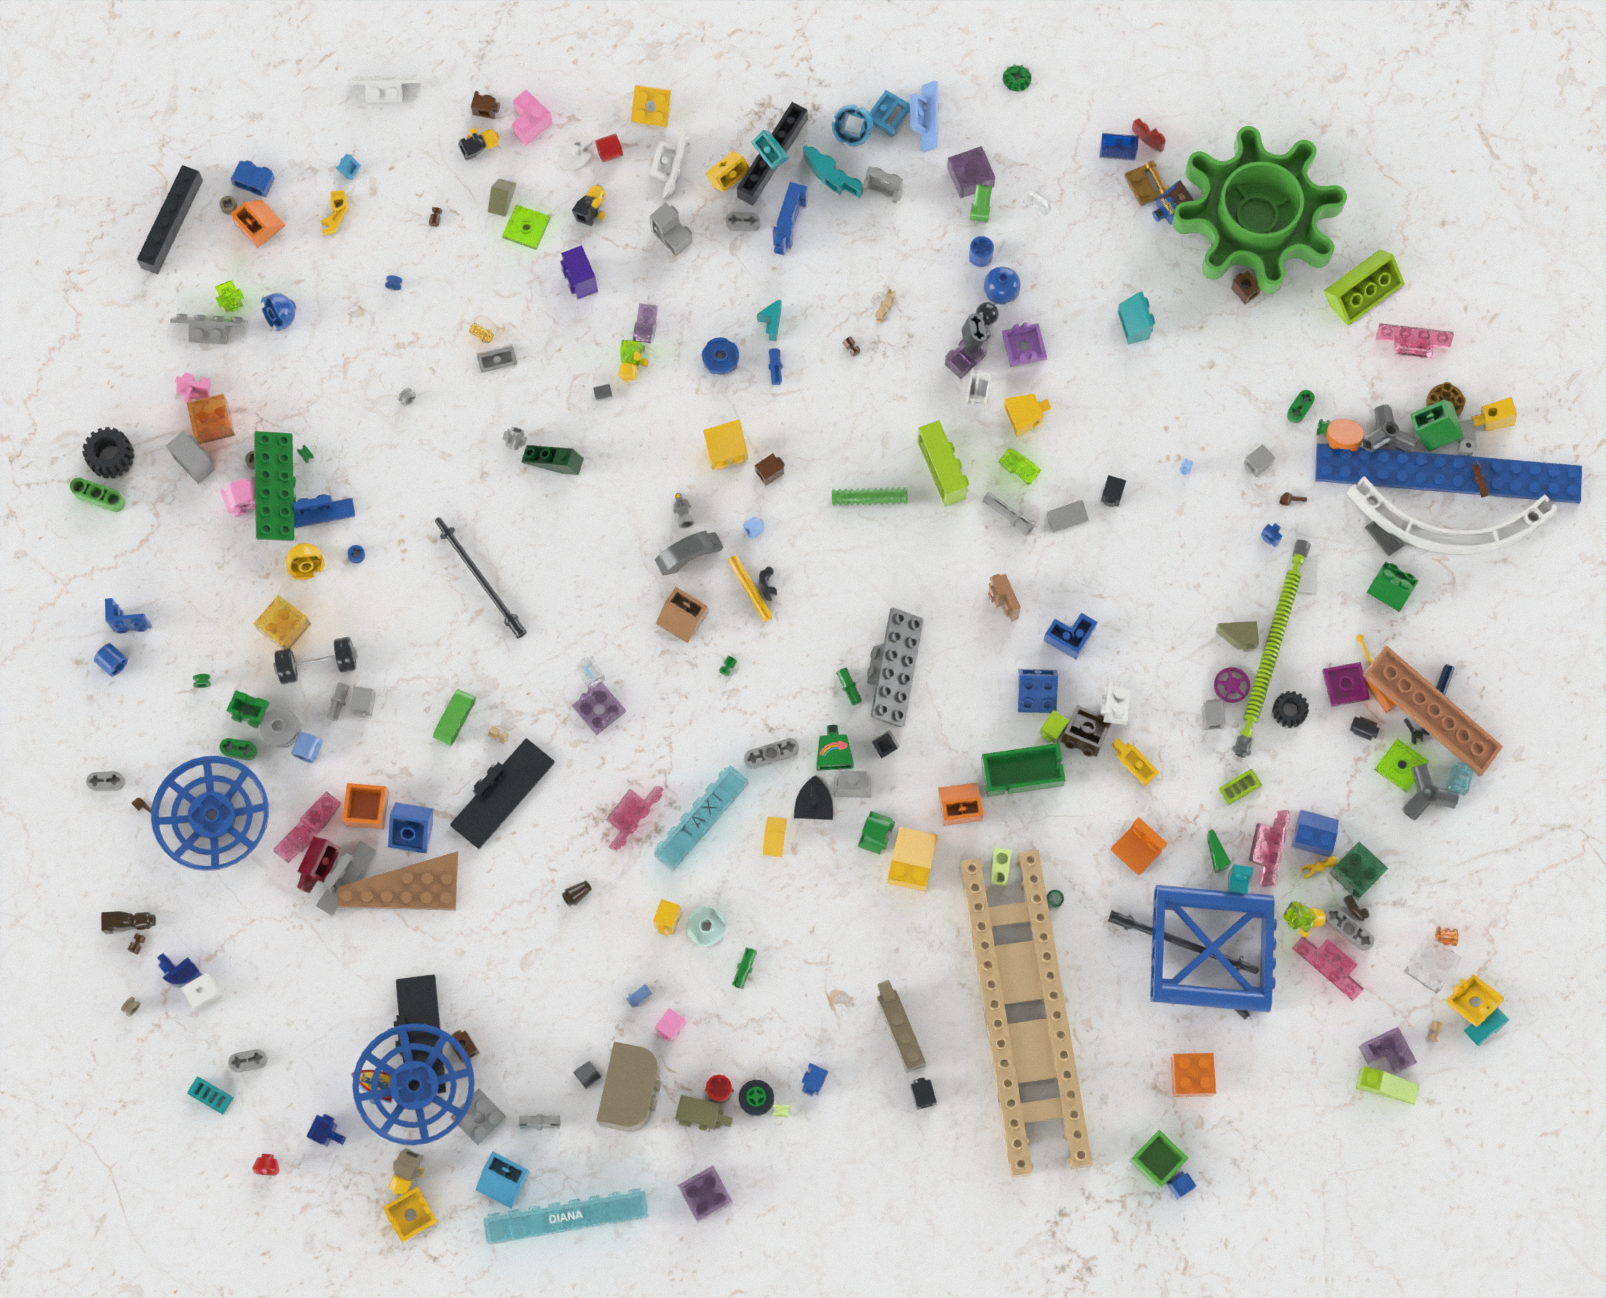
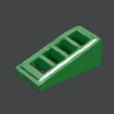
[1207,829,1231,874]

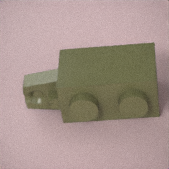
[675,1095,733,1132]

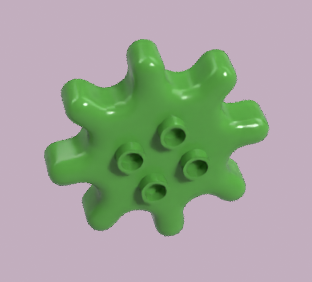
[1172,126,1347,294]

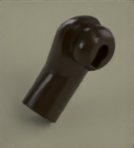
[1343,895,1370,921]

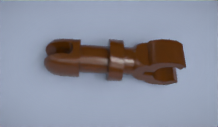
[1471,461,1489,498]

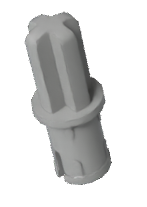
[327,682,350,721]

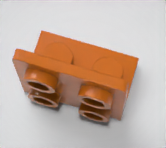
[1111,817,1168,876]

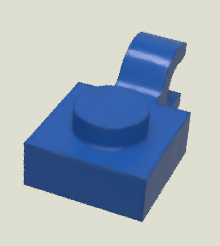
[1261,523,1283,547]

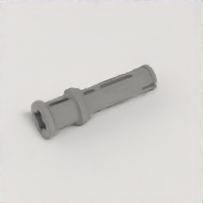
[982,492,1036,536]

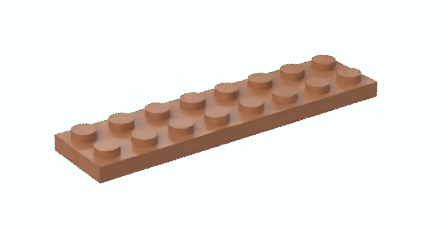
[1362,646,1503,776]

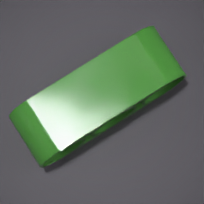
[69,478,125,512]
[433,689,476,746]

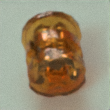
[1435,926,1458,946]

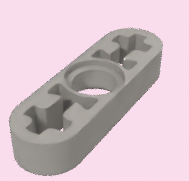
[744,738,799,769]
[1325,906,1375,951]

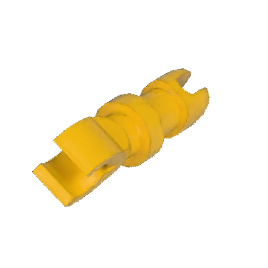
[1301,856,1338,879]

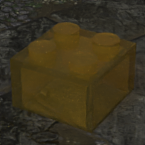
[253,595,311,650]

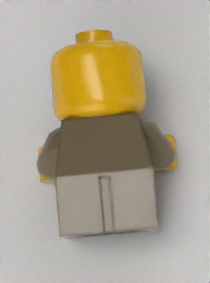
[389,1148,425,1195]

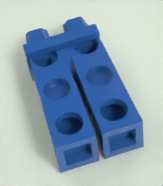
[773,182,808,256]

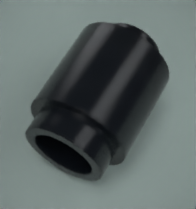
[1349,716,1380,741]

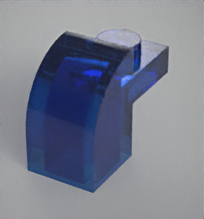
[157,953,203,988]

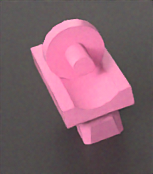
[175,372,211,403]

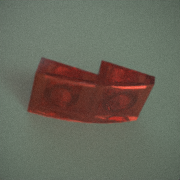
[1132,118,1166,152]

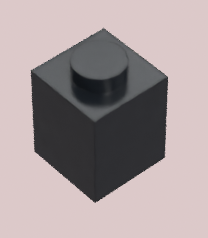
[1100,475,1126,507]
[872,730,899,759]
[910,1077,937,1110]

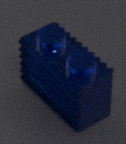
[1099,133,1139,161]

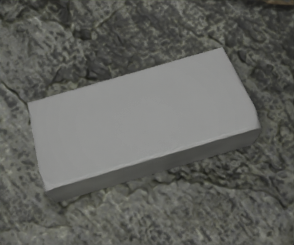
[476,344,517,373]
[1046,500,1088,533]

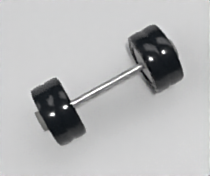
[273,637,358,684]

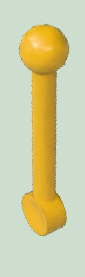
[1356,634,1372,665]

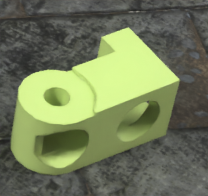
[991,848,1012,886]

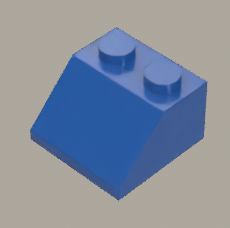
[388,802,434,853]
[1291,810,1339,857]

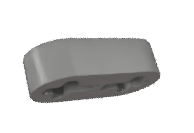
[725,212,760,232]
[86,771,125,791]
[228,1049,268,1072]

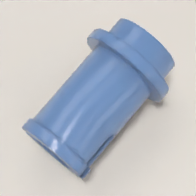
[626,984,652,1008]

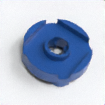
[702,337,739,375]

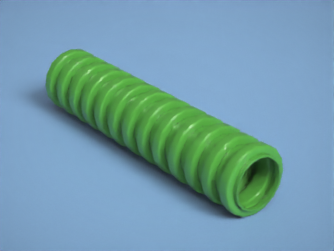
[832,487,908,506]

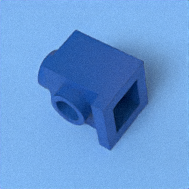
[802,1063,828,1096]
[1166,1171,1196,1200]

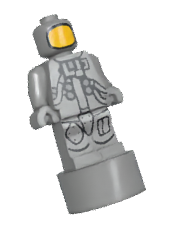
[673,493,694,528]

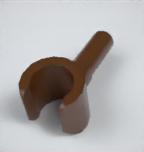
[1279,492,1307,506]
[131,798,151,813]

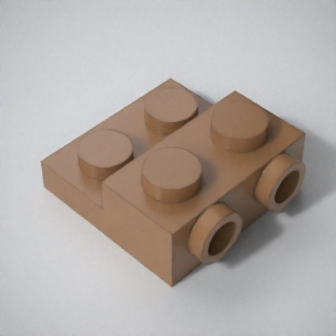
[988,574,1021,622]

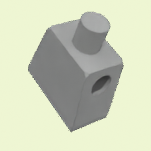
[834,771,871,798]

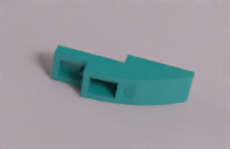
[803,145,863,198]

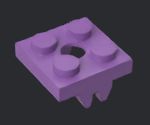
[1002,322,1047,367]

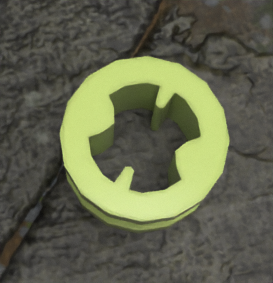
[772,1105,790,1117]

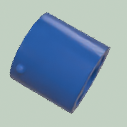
[969,236,994,267]
[94,643,128,677]

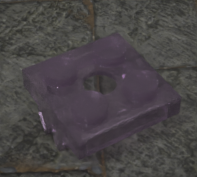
[572,681,626,736]

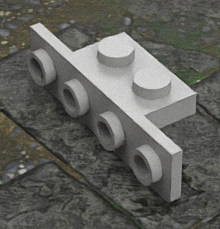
[170,314,248,344]
[316,841,376,916]

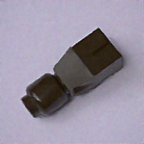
[101,911,156,934]

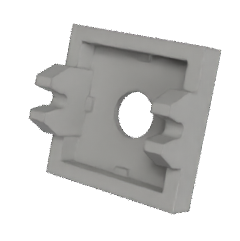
[862,166,903,203]
[450,1088,506,1145]

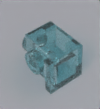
[1446,763,1474,795]

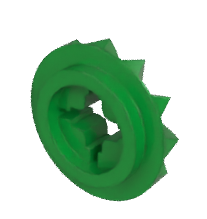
[1003,64,1032,92]

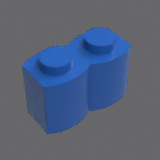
[231,160,275,197]

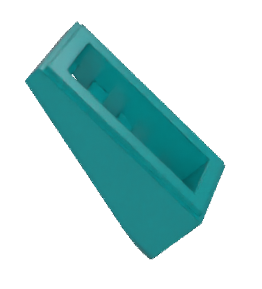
[187,1076,234,1115]

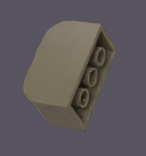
[596,1041,662,1132]

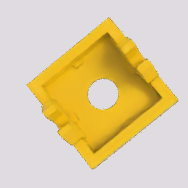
[631,85,672,127]
[1446,974,1504,1027]
[382,1186,438,1243]

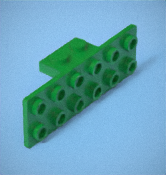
[254,431,296,541]

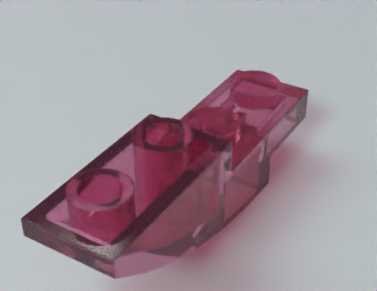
[274,791,341,863]

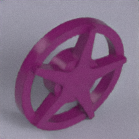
[1214,667,1250,703]

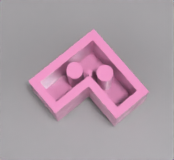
[512,90,553,145]

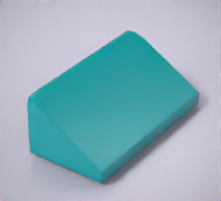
[751,130,790,170]

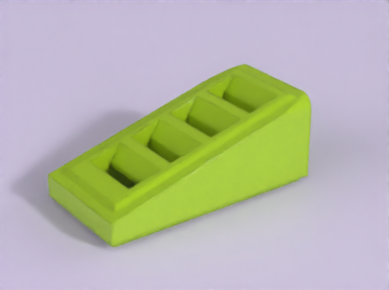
[1218,768,1263,805]

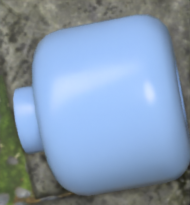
[743,517,764,538]

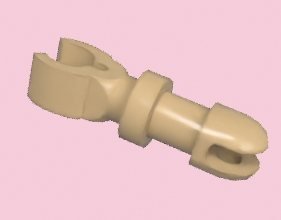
[875,289,896,323]

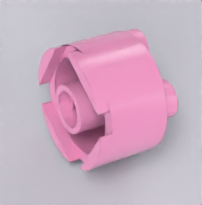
[220,477,255,517]

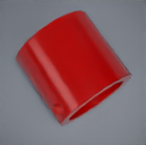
[595,133,623,163]
[705,1074,734,1104]

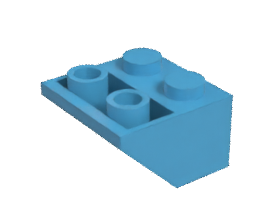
[476,1151,530,1209]

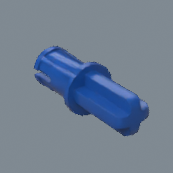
[768,348,783,385]

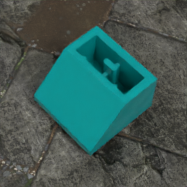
[1117,291,1155,344]

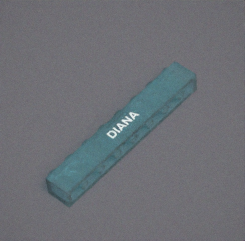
[483,1189,649,1245]

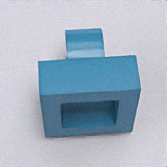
[336,154,361,180]

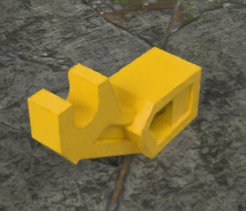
[321,190,349,236]

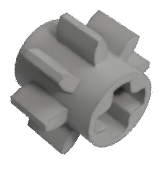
[502,427,527,450]

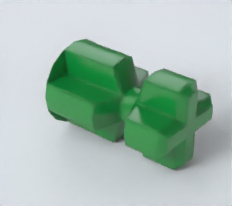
[719,656,737,676]

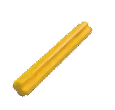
[728,555,772,622]

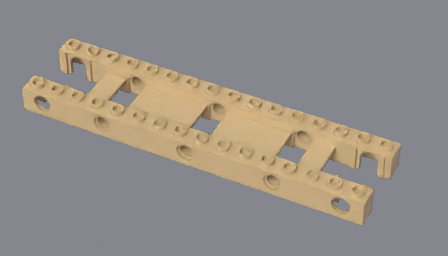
[960,850,1093,1178]

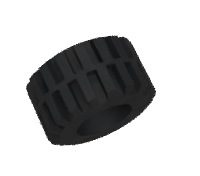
[82,427,135,479]

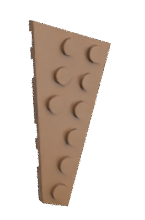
[337,851,458,910]

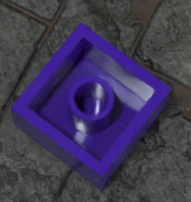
[560,245,598,299]

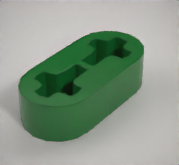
[1287,390,1315,423]
[219,738,257,760]

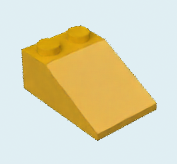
[703,419,748,470]
[887,827,937,892]

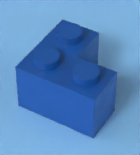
[1043,613,1098,660]

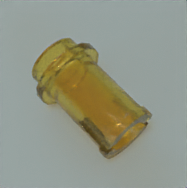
[469,323,494,343]

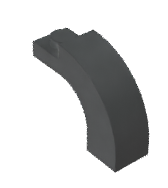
[654,530,724,575]

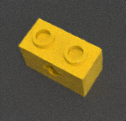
[705,151,750,192]
[653,899,682,936]

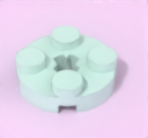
[687,906,726,947]

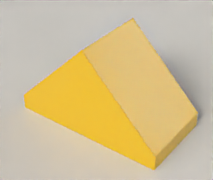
[763,816,787,857]

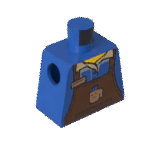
[1152,180,1195,225]

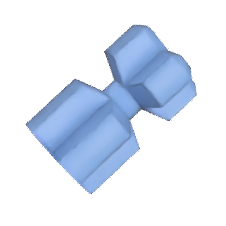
[1180,458,1193,475]

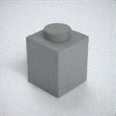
[1243,444,1275,477]
[350,686,376,718]
[1202,699,1226,730]

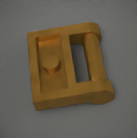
[1124,160,1169,207]

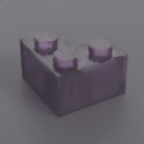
[1359,1027,1417,1075]

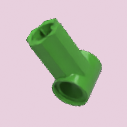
[970,184,992,223]

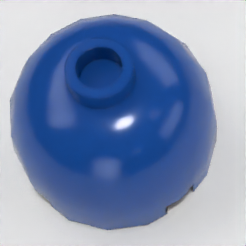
[983,266,1021,305]
[261,293,296,331]

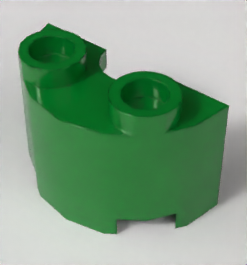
[226,690,270,728]
[858,811,895,855]

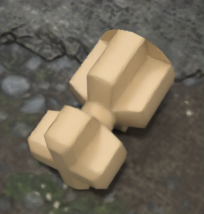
[488,726,509,744]
[1428,1021,1443,1042]

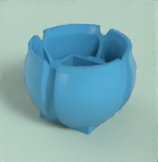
[832,104,874,147]

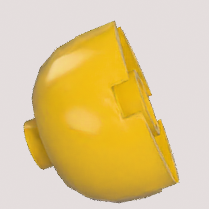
[285,543,325,580]

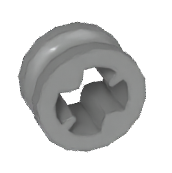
[398,387,416,406]

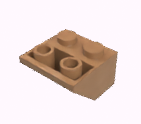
[656,587,709,643]

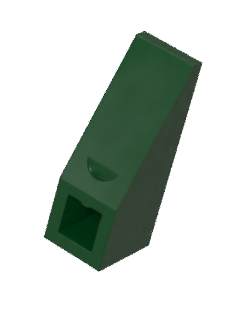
[521,445,584,475]

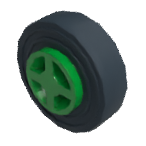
[738,1080,774,1116]

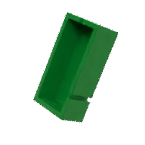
[981,743,1066,797]

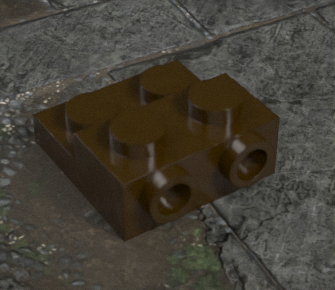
[1061,705,1111,757]

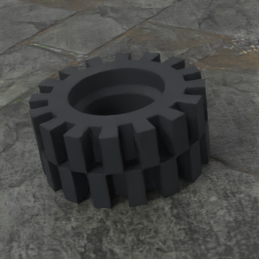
[1272,691,1309,728]

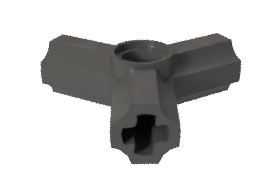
[1362,405,1417,453]
[1402,763,1459,821]

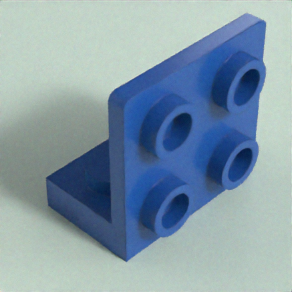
[105,598,152,634]
[1018,669,1058,713]

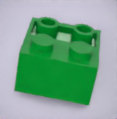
[1410,400,1464,451]
[1366,561,1418,612]

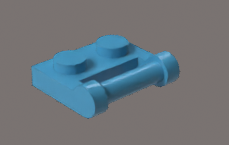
[870,90,910,137]

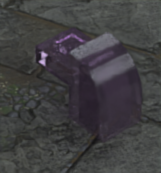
[633,303,658,343]

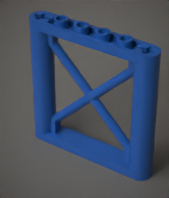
[1150,885,1277,1012]

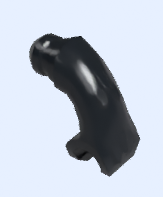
[759,566,777,601]

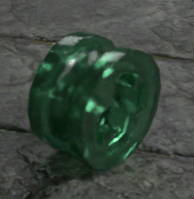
[1046,890,1064,908]

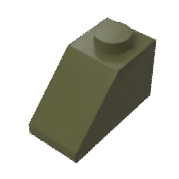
[1216,621,1259,652]

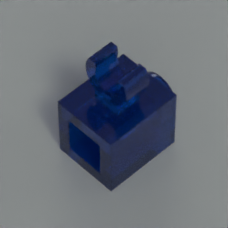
[306,1114,346,1147]

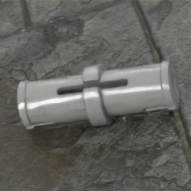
[519,1114,561,1130]

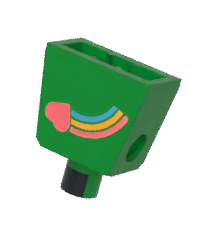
[817,725,854,771]

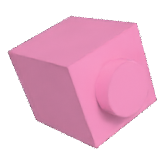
[655,1008,686,1042]

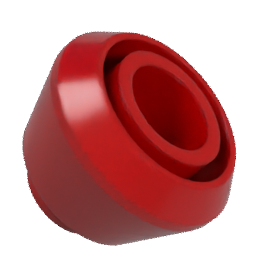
[252,1154,280,1176]

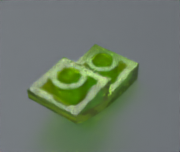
[998,448,1041,485]

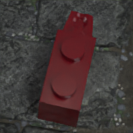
[297,836,341,893]

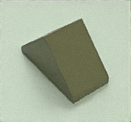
[488,179,517,217]

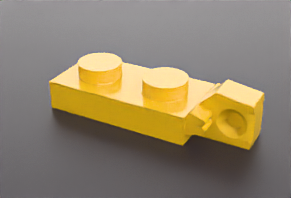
[1111,738,1159,787]

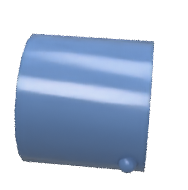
[291,732,323,763]

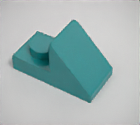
[757,300,782,341]
[1228,864,1254,894]

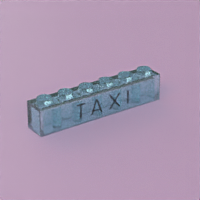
[654,765,748,871]

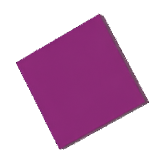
[1322,662,1370,707]

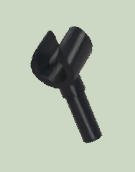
[1404,718,1423,745]

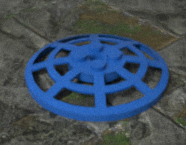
[151,756,269,871]
[352,1023,475,1146]

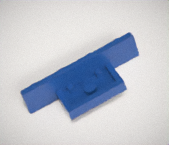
[293,494,355,528]

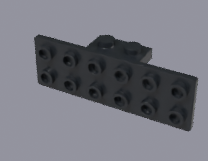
[450,738,555,849]
[394,974,446,1094]

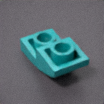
[1464,1007,1509,1046]

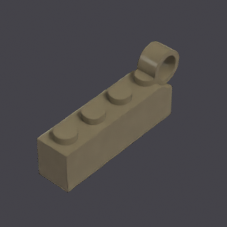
[877,980,926,1073]

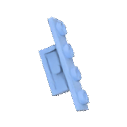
[909,81,938,152]

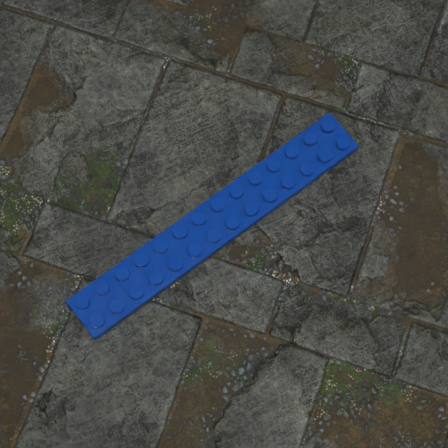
[1315,443,1582,504]

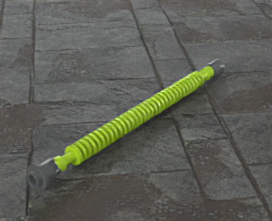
[1232,539,1311,758]

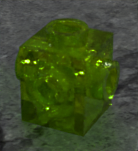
[215,280,244,313]

